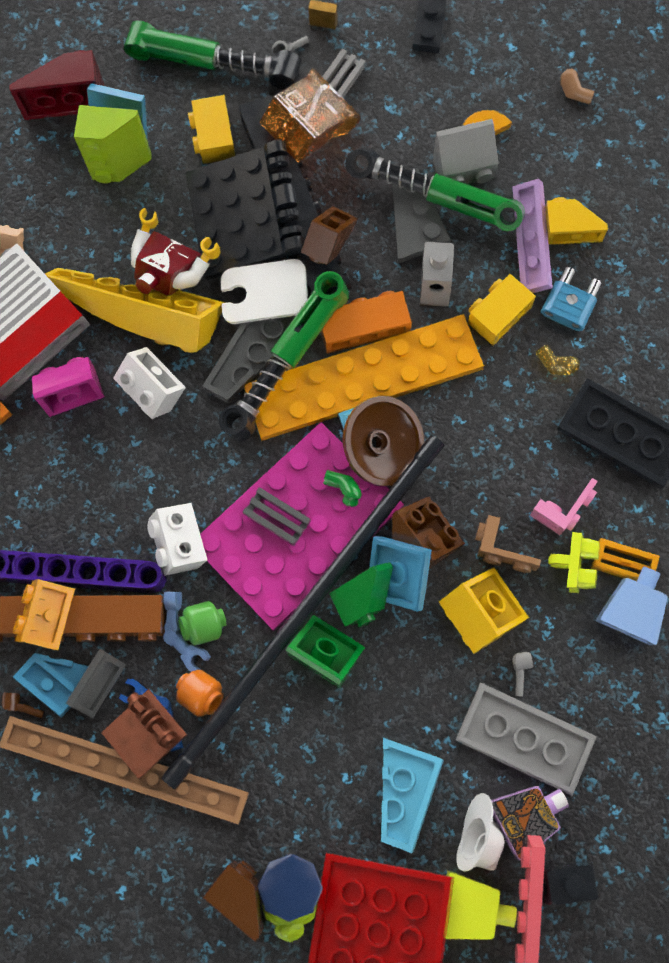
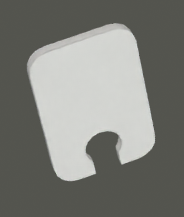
[221,259,308,324]

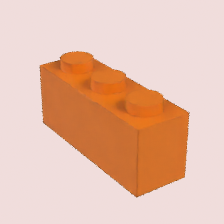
[321,291,412,354]

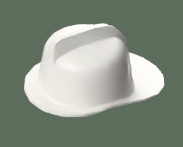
[456,793,504,872]

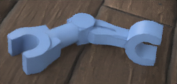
[163,592,211,672]

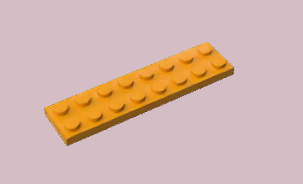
[244,314,484,441]

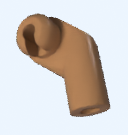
[560,69,595,105]

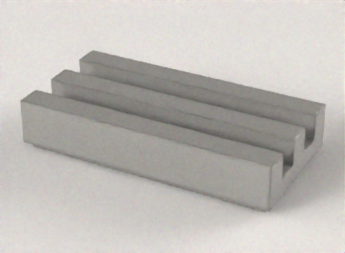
[313,49,365,108]

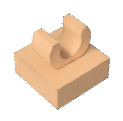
[0,225,24,256]

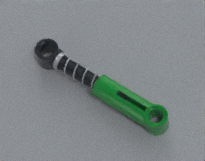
[124,20,302,90]
[345,147,525,231]
[219,271,349,441]

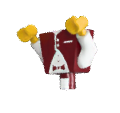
[131,208,220,296]

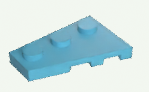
[381,738,444,853]

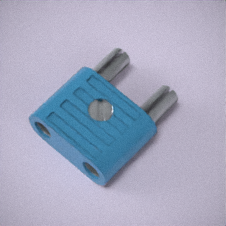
[541,267,601,331]

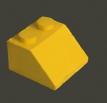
[439,567,529,654]

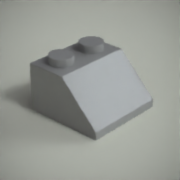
[433,119,498,184]

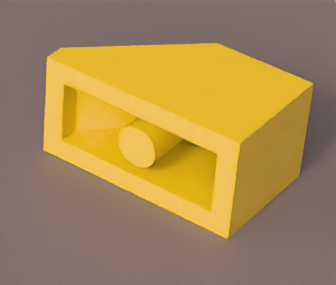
[545,197,608,245]

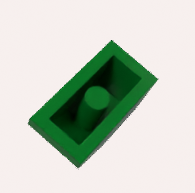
[329,562,393,628]

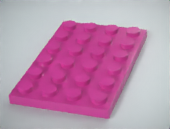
[200,422,404,631]

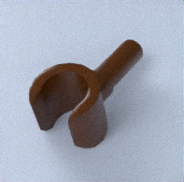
[1,693,45,719]

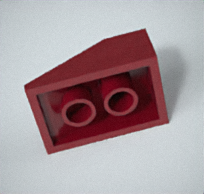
[9,50,104,120]

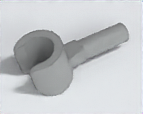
[272,36,309,54]
[512,652,533,697]

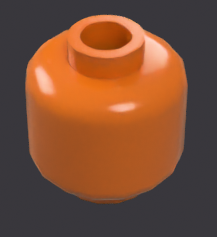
[176,670,223,717]

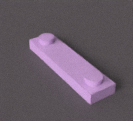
[512,179,553,293]

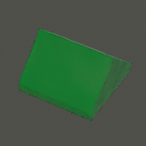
[286,615,365,688]

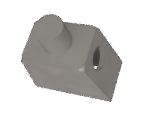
[420,242,454,307]

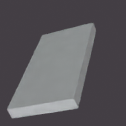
[455,683,597,796]

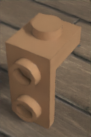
[475,515,541,573]

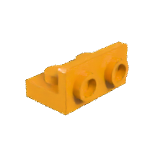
[13,579,75,650]

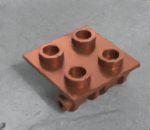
[101,689,187,780]

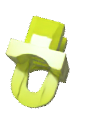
[548,532,600,593]

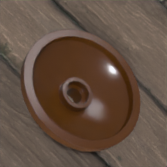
[343,396,424,486]

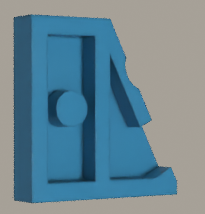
[13,653,88,718]

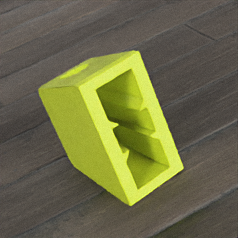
[446,871,517,939]

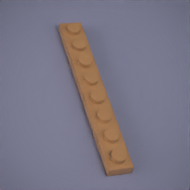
[0,716,249,824]

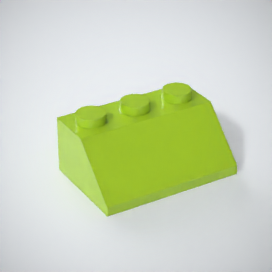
[74,105,152,183]

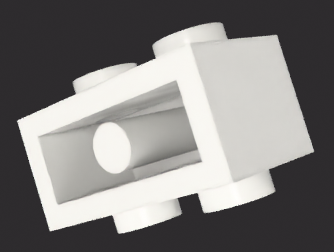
[113,347,186,419]
[147,503,207,576]

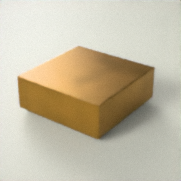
[308,0,338,30]

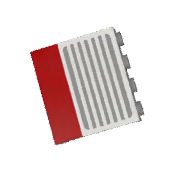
[0,244,90,401]

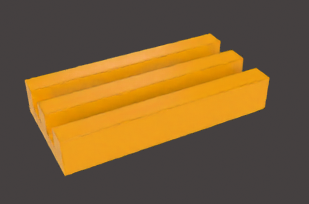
[591,538,660,582]

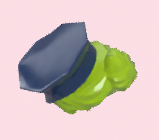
[257,854,323,942]

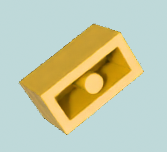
[188,95,235,164]
[468,274,536,346]

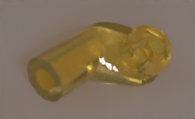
[536,345,580,375]

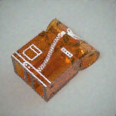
[259,68,361,163]

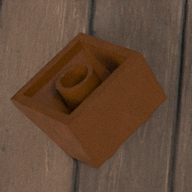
[203,860,265,942]

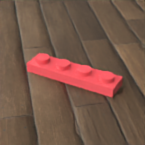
[515,835,545,963]

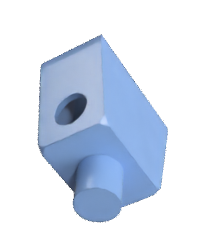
[596,567,667,645]

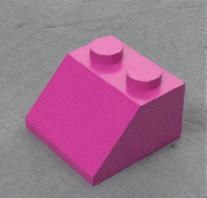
[32,357,105,417]

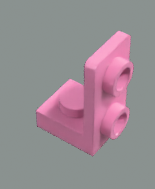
[530,478,597,535]

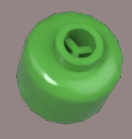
[178,601,226,645]

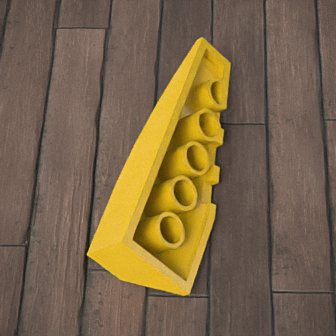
[45,268,225,353]

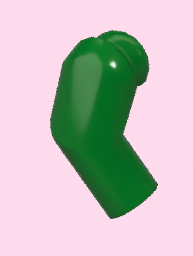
[323,470,362,507]

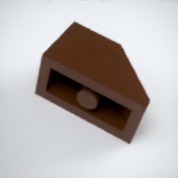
[301,206,358,265]

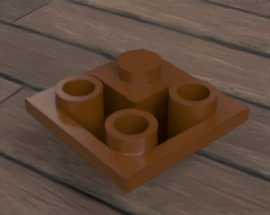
[392,496,465,570]

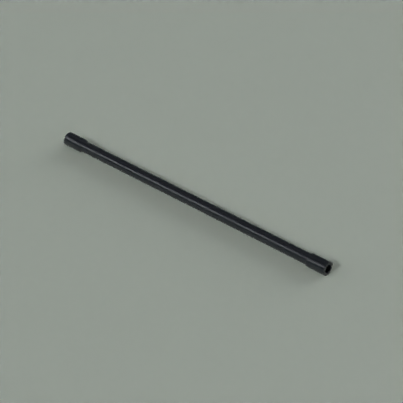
[161,435,445,790]

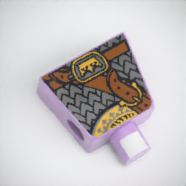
[491,786,569,860]

